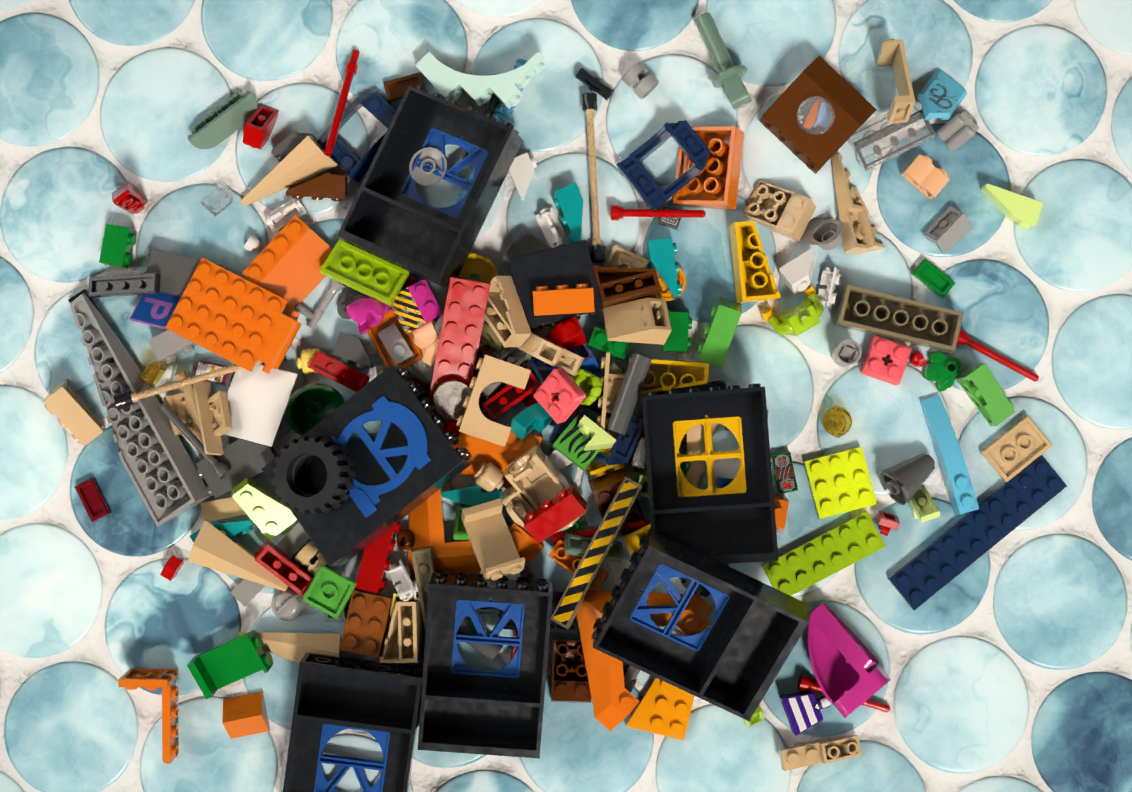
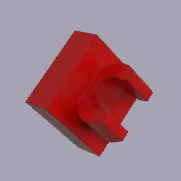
[876,510,900,536]

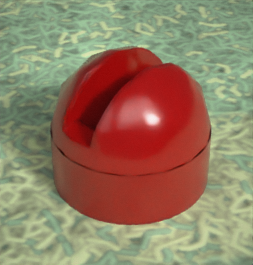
[910,350,927,367]

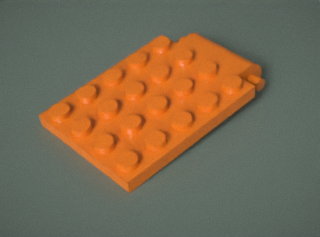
[165,257,302,374]

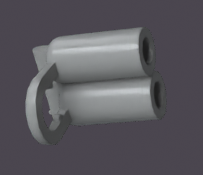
[937,111,979,152]

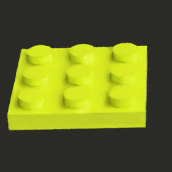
[803,447,877,519]

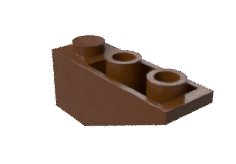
[286,170,348,201]

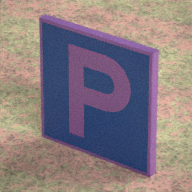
[129,291,181,329]

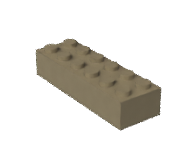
[834,284,964,353]

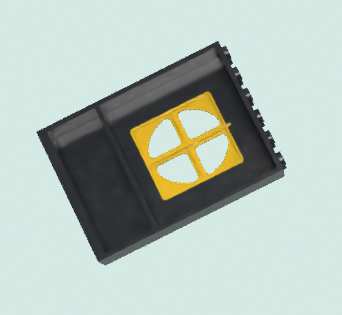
[642,383,779,564]

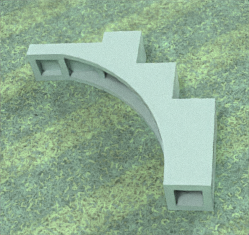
[415,52,547,109]

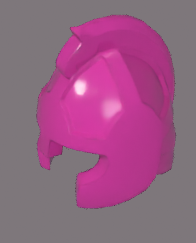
[346,295,392,335]

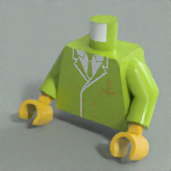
[760,282,824,336]

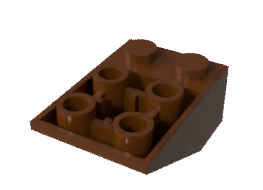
[588,467,647,538]
[551,640,591,703]

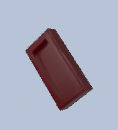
[75,478,111,522]

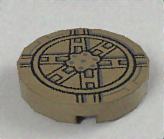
[433,379,472,420]

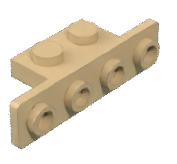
[597,352,625,431]
[163,371,203,444]
[193,381,232,456]

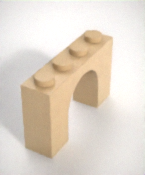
[456,354,531,447]

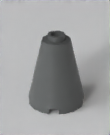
[879,454,935,505]

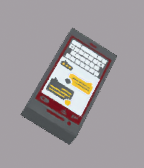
[191,359,234,387]

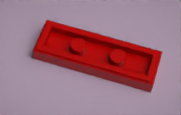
[307,349,369,392]

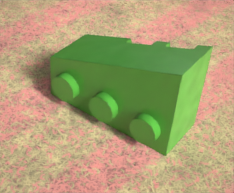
[697,297,742,367]
[956,363,1015,427]

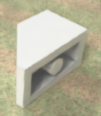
[509,153,537,201]
[779,248,816,295]

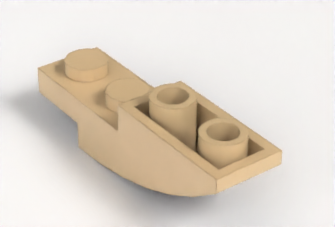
[517,331,584,376]
[779,735,862,771]

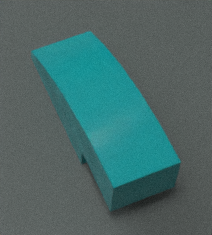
[510,403,553,440]
[441,485,504,506]

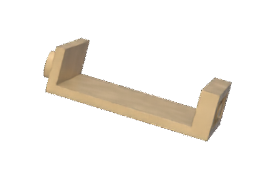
[876,39,915,124]
[461,498,525,581]

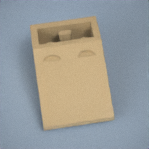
[742,180,816,241]
[602,298,672,345]

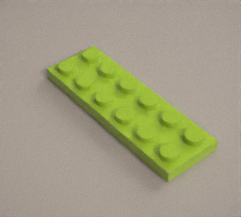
[761,511,886,596]

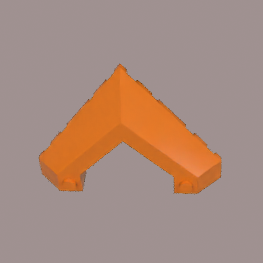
[408,488,544,582]
[576,590,712,731]

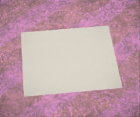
[224,364,298,447]

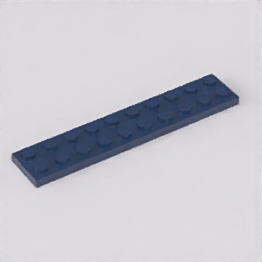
[888,455,1067,610]

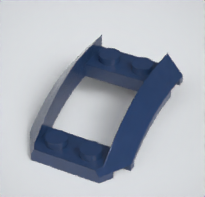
[316,91,397,182]
[617,120,710,211]
[548,398,643,465]

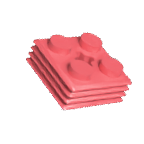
[860,336,912,385]
[533,367,586,424]

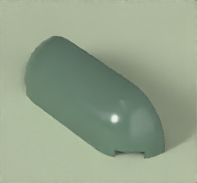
[188,91,257,149]

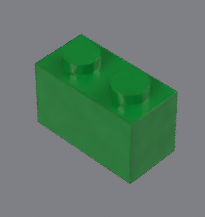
[99,224,136,269]
[662,311,692,353]
[588,327,632,361]

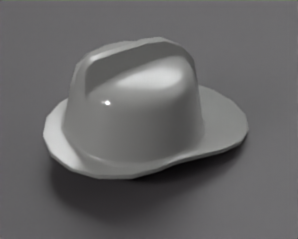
[800,220,844,250]
[271,586,310,621]

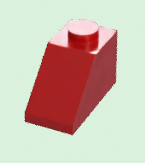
[243,105,279,150]
[545,316,587,350]

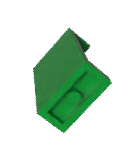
[187,630,274,699]

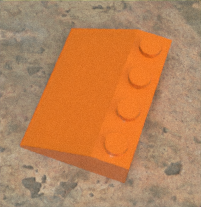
[673,126,744,210]
[242,215,333,315]
[459,426,543,488]

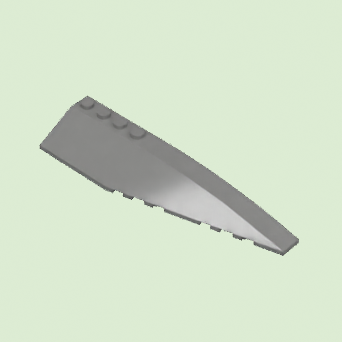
[70,293,211,527]

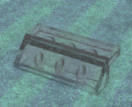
[847,100,935,171]

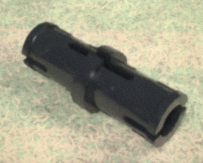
[575,67,614,101]

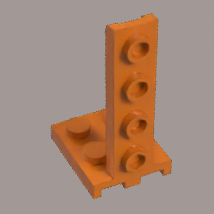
[119,668,179,764]

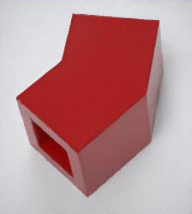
[160,555,184,581]

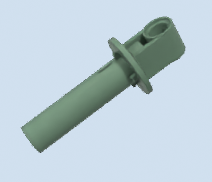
[695,13,752,110]

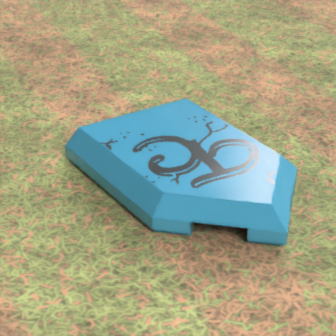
[917,71,967,120]

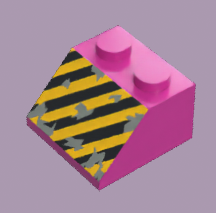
[391,279,443,336]

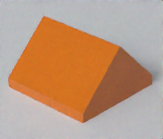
[222,691,270,739]

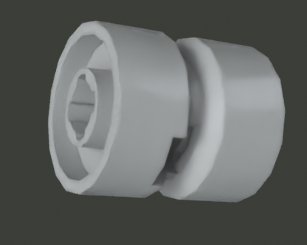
[622,62,659,99]
[831,339,862,367]

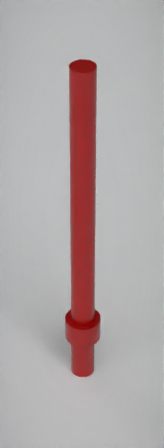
[324,49,360,157]

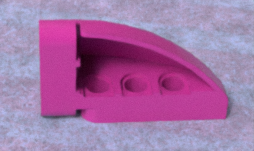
[808,603,891,718]

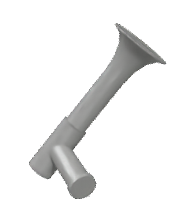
[295,279,348,329]

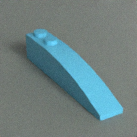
[920,395,979,515]

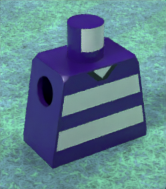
[779,690,831,736]

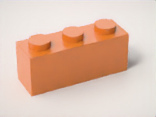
[532,284,595,316]

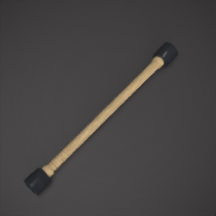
[581,93,606,263]
[113,356,287,410]

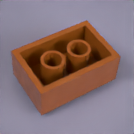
[340,589,393,658]

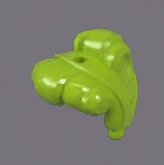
[571,369,602,405]

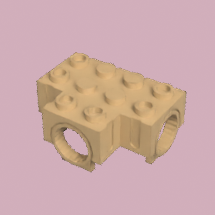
[501,444,586,534]

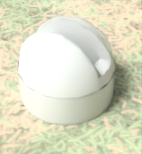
[244,235,260,252]

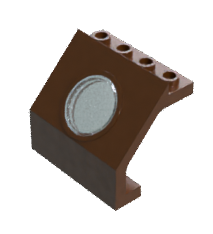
[759,56,877,174]

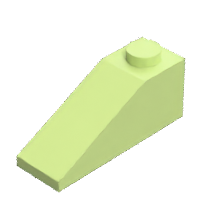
[981,183,1043,229]

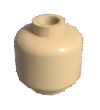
[474,462,504,492]

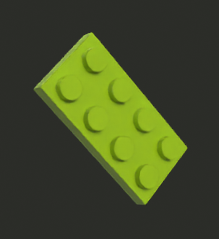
[320,239,409,306]

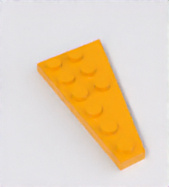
[626,622,711,740]

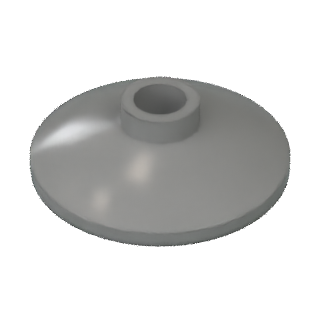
[409,147,447,186]

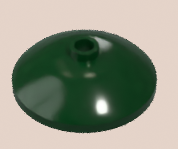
[286,383,345,436]

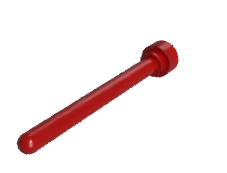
[611,205,706,221]
[957,328,1039,382]
[552,519,647,546]
[797,674,890,712]

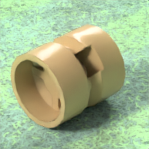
[294,540,328,577]

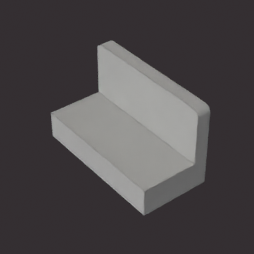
[924,206,971,255]

